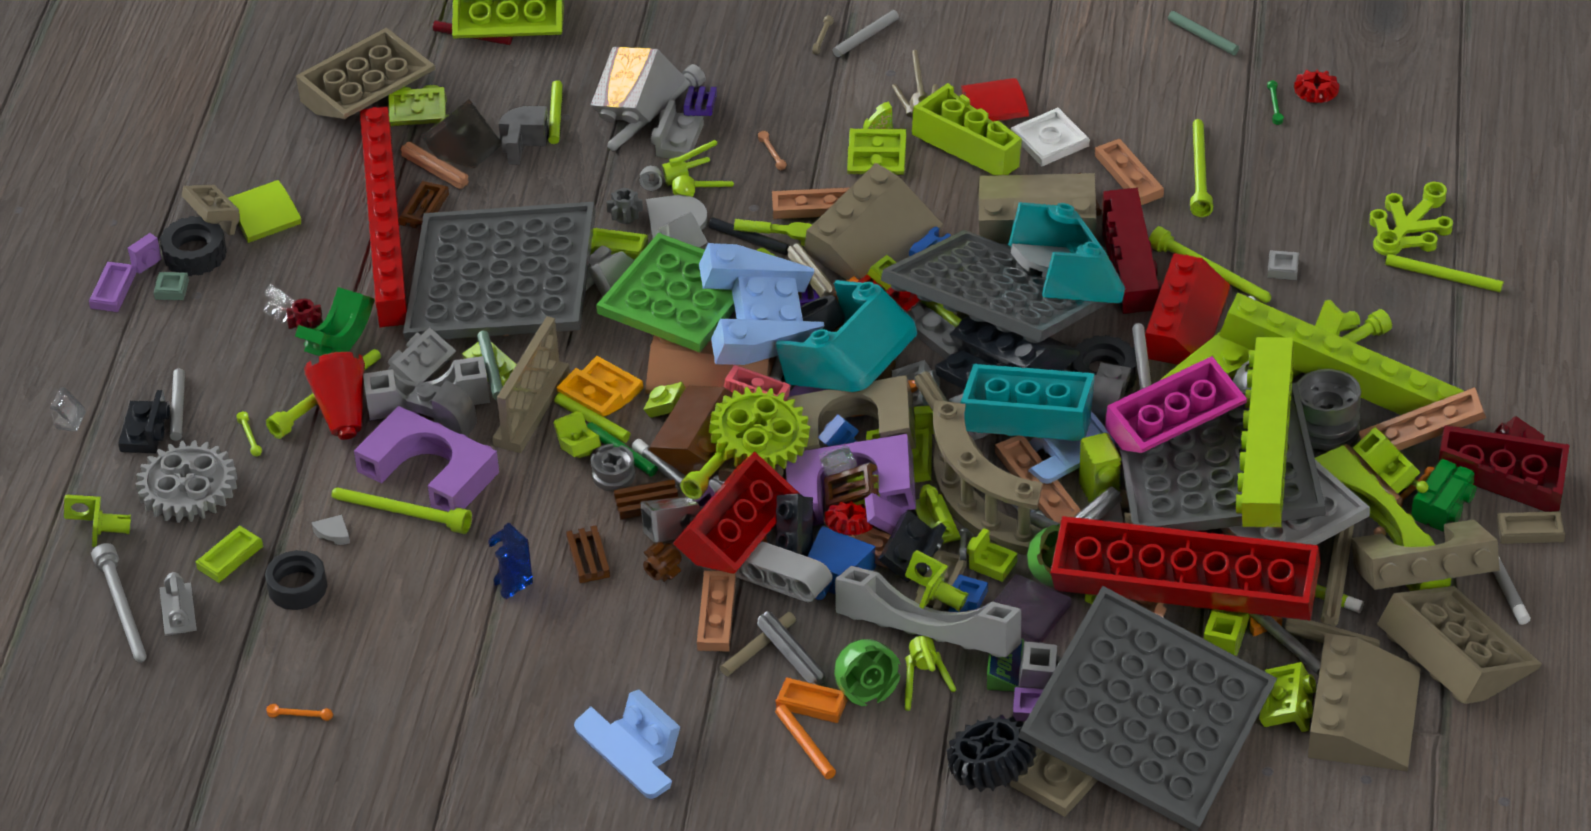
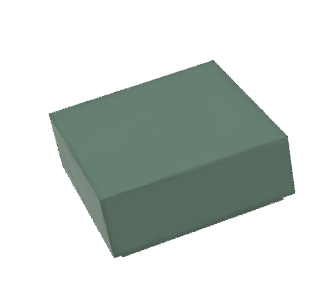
[154,272,189,300]

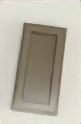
[1496,511,1565,544]

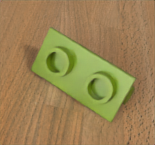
[915,484,961,543]

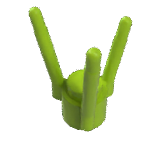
[662,140,734,187]
[905,636,956,711]

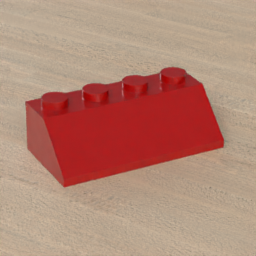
[1145,253,1230,365]
[673,451,800,574]

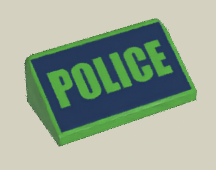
[987,639,1024,691]

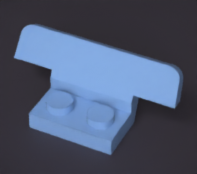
[1028,411,1119,484]
[574,690,680,799]

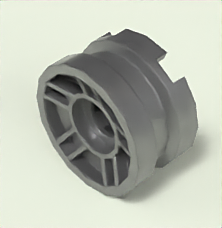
[591,444,635,492]

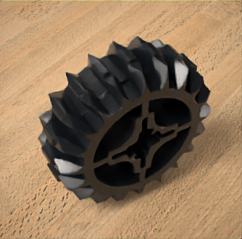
[946,714,1037,792]

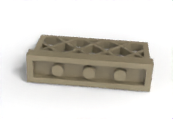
[493,316,570,453]

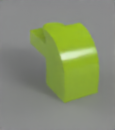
[1353,427,1421,494]

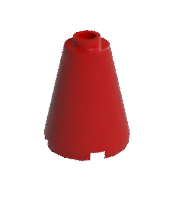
[304,352,365,440]

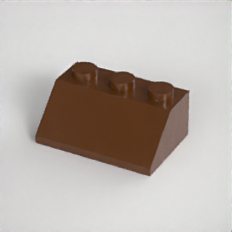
[648,386,733,476]

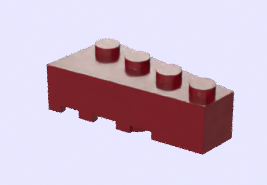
[1102,187,1162,314]
[1438,425,1570,512]

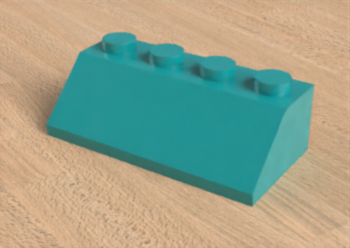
[960,364,1095,441]

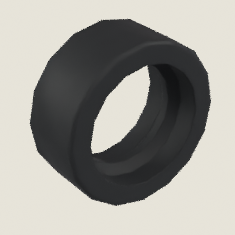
[801,295,845,331]
[265,550,328,610]

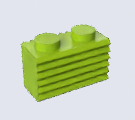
[1079,433,1122,503]

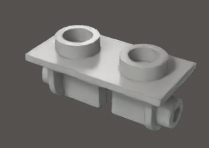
[159,572,197,636]

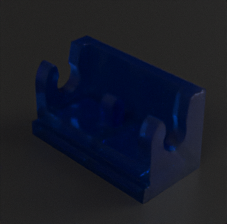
[488,523,533,599]

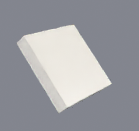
[1011,108,1090,166]

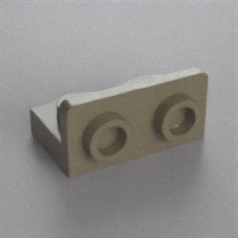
[182,185,240,235]

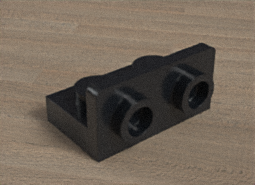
[118,390,170,453]
[776,494,813,557]
[878,510,946,582]

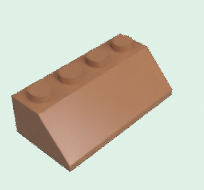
[645,335,775,394]

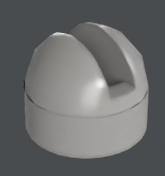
[639,166,663,191]

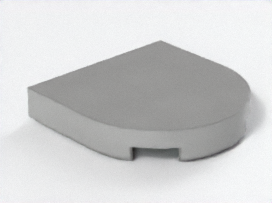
[646,195,707,238]
[1010,243,1071,278]

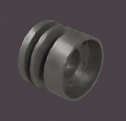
[1297,369,1361,451]

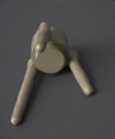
[892,50,938,117]

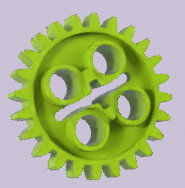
[709,386,810,470]

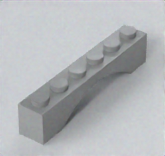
[835,566,1021,657]

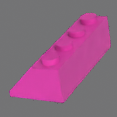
[1105,356,1247,453]

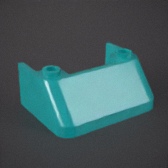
[1008,202,1126,303]
[775,280,917,392]

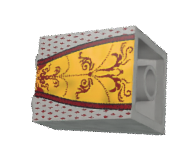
[591,47,685,124]

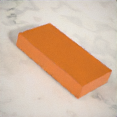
[776,677,848,723]

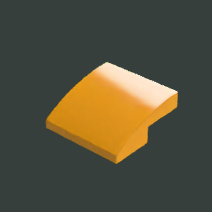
[557,356,644,417]

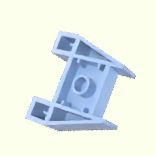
[699,243,824,365]

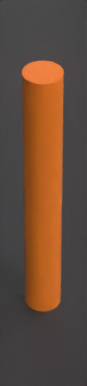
[775,705,836,779]

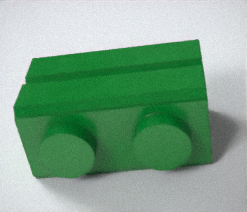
[1411,459,1477,532]

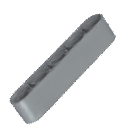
[718,541,832,602]

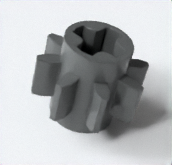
[606,188,643,224]

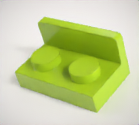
[389,85,447,126]
[1259,662,1317,732]

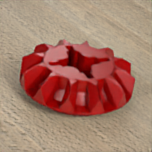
[1294,69,1339,103]
[825,501,874,536]

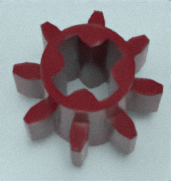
[286,298,323,330]

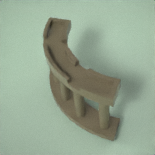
[933,400,1043,555]

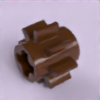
[643,541,682,582]

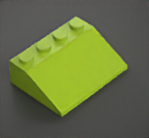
[452,0,564,39]

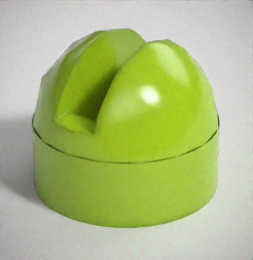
[672,175,695,197]

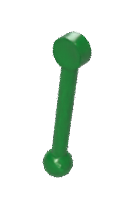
[1267,80,1284,125]

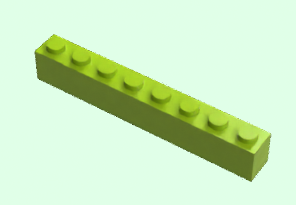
[1219,293,1464,415]
[1236,337,1294,527]

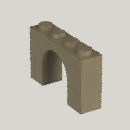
[787,375,916,451]
[1351,520,1500,590]

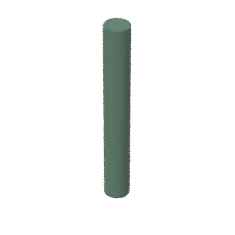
[1168,11,1239,56]
[477,331,503,400]

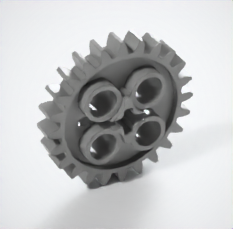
[136,440,237,523]

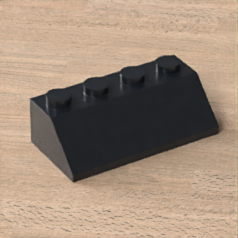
[949,316,1080,371]

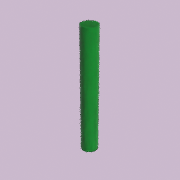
[587,422,658,477]

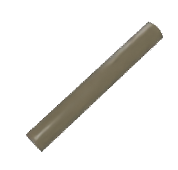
[720,612,796,676]

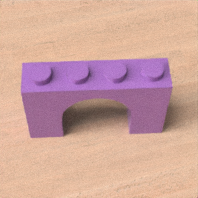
[354,406,499,512]
[786,434,916,526]

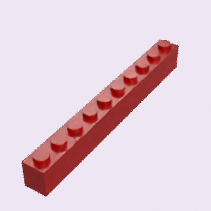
[360,107,407,328]

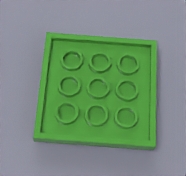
[596,233,735,353]

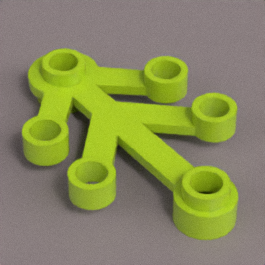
[1369,182,1453,256]

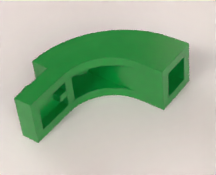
[295,287,375,356]

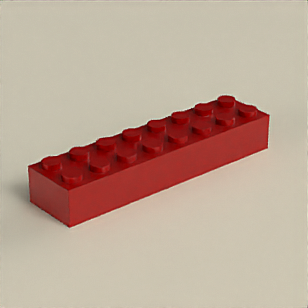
[1051,516,1320,621]

